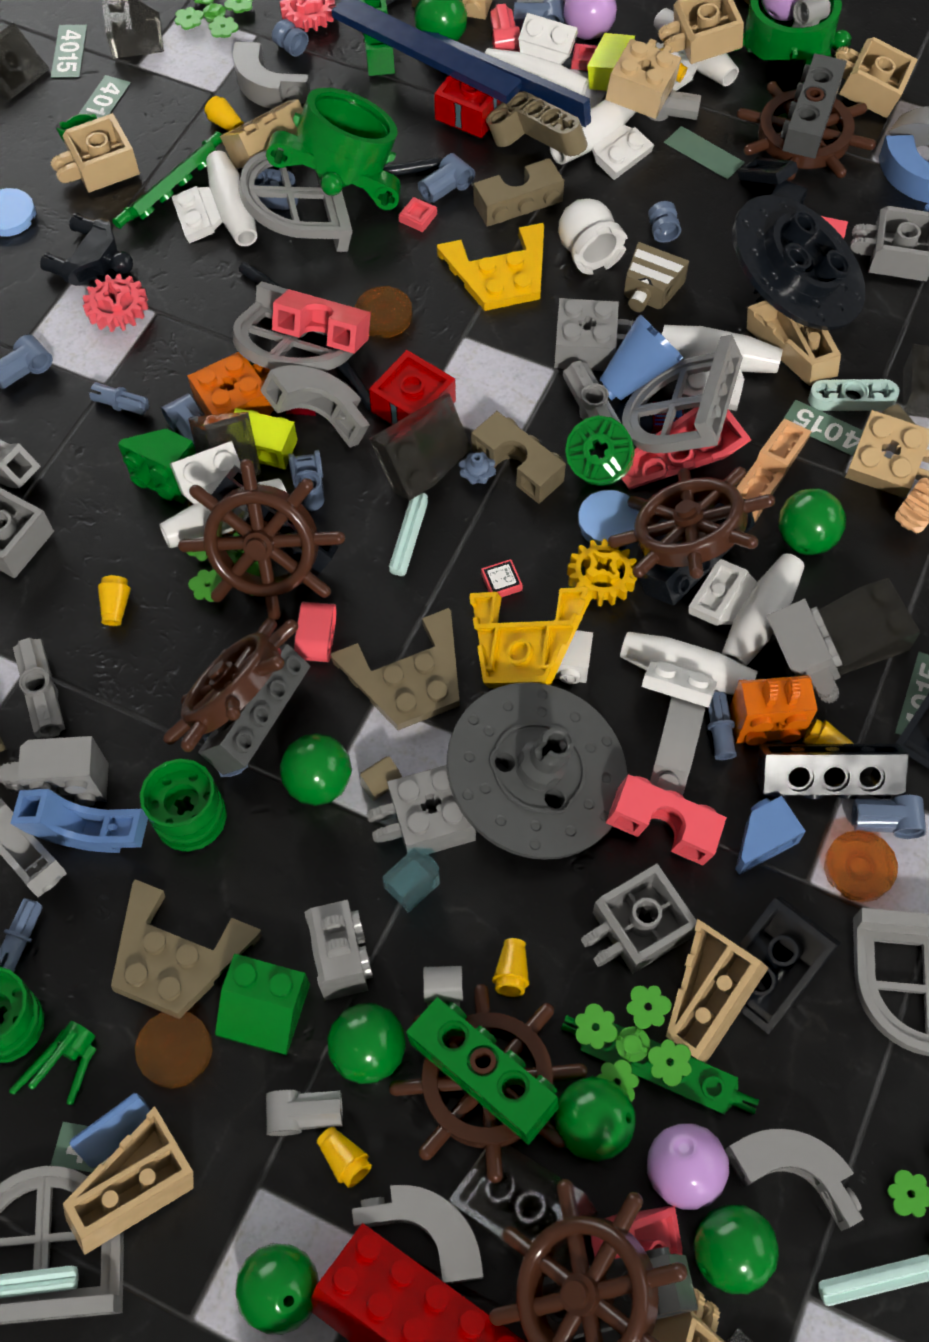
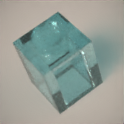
[382,848,440,912]

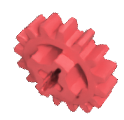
[280,0,336,32]
[83,274,148,332]

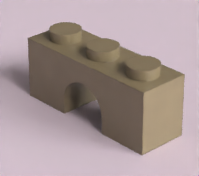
[473,158,564,227]
[471,411,566,504]

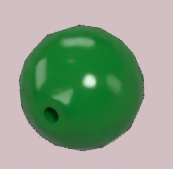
[414,0,468,42]
[778,488,846,555]
[279,733,352,806]
[327,1003,406,1084]
[555,1076,636,1162]
[693,1205,779,1294]
[235,1243,319,1335]

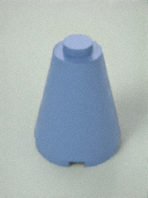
[600,314,684,400]

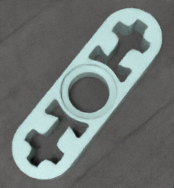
[808,379,900,411]

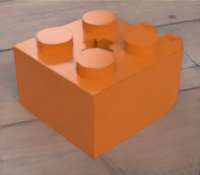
[187,352,274,440]
[729,675,818,746]

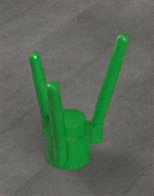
[9,1021,97,1105]

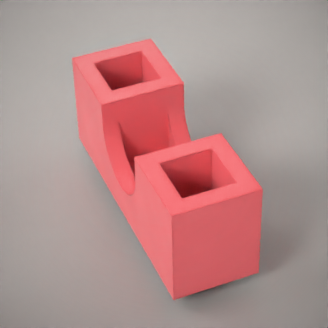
[272,289,371,354]
[606,774,727,866]

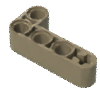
[486,91,588,157]

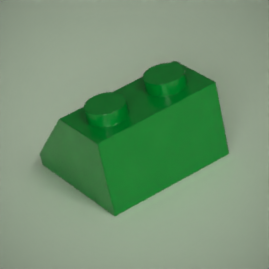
[215,953,310,1056]

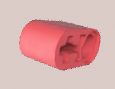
[294,602,337,662]

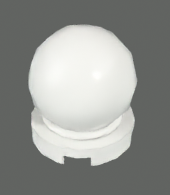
[558,199,628,275]

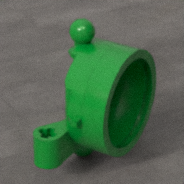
[734,0,852,83]
[266,88,401,210]

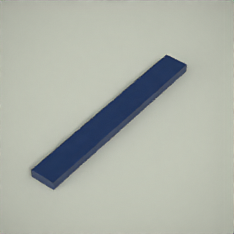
[332,0,522,104]
[423,31,591,127]

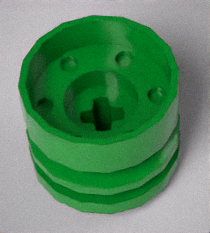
[565,415,635,486]
[140,759,227,852]
[0,967,45,1063]

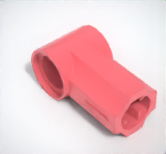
[490,4,520,52]

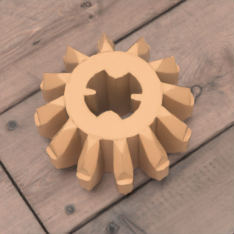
[895,477,929,534]

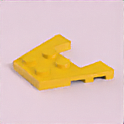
[437,223,544,311]
[469,587,593,688]

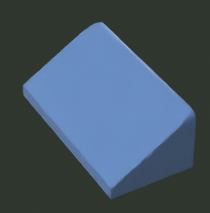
[69,1093,151,1168]

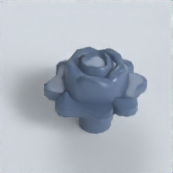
[459,452,496,484]

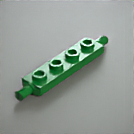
[112,131,222,229]
[561,1015,759,1115]

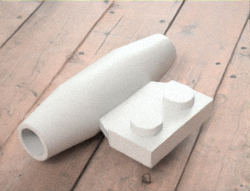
[654,8,739,91]
[485,13,588,96]
[550,100,654,180]
[172,150,257,246]
[662,325,783,411]
[160,441,286,548]
[689,554,805,666]
[620,632,758,708]

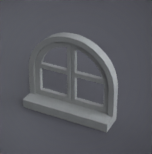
[239,148,353,252]
[233,281,353,371]
[622,334,743,453]
[853,908,929,1056]
[0,1166,124,1325]

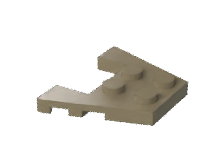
[330,608,460,730]
[111,879,262,1019]

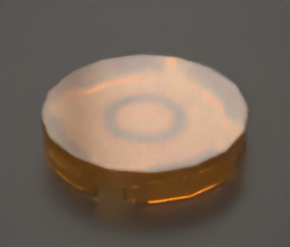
[355,286,412,338]
[824,830,898,902]
[135,1012,212,1088]

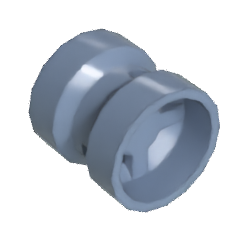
[272,19,309,57]
[648,201,681,243]

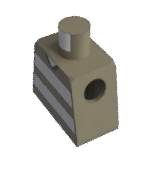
[624,242,689,312]

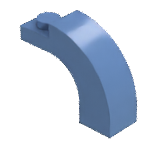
[879,135,929,203]
[10,789,148,853]

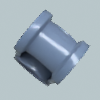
[288,450,325,511]

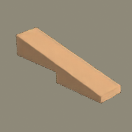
[737,418,812,522]

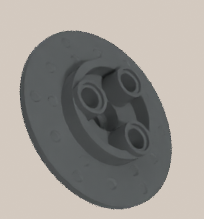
[446,682,627,860]

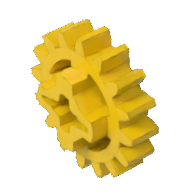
[567,539,637,606]

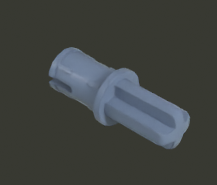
[89,382,150,415]
[707,691,737,760]
[0,898,43,972]

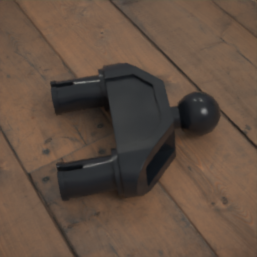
[40,213,133,286]

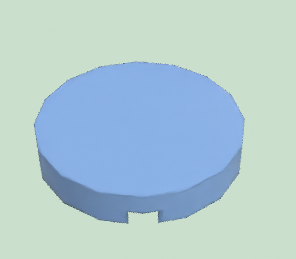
[0,188,36,237]
[578,490,639,546]

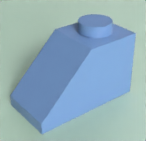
[735,796,806,875]

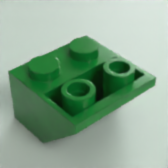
[118,429,196,504]

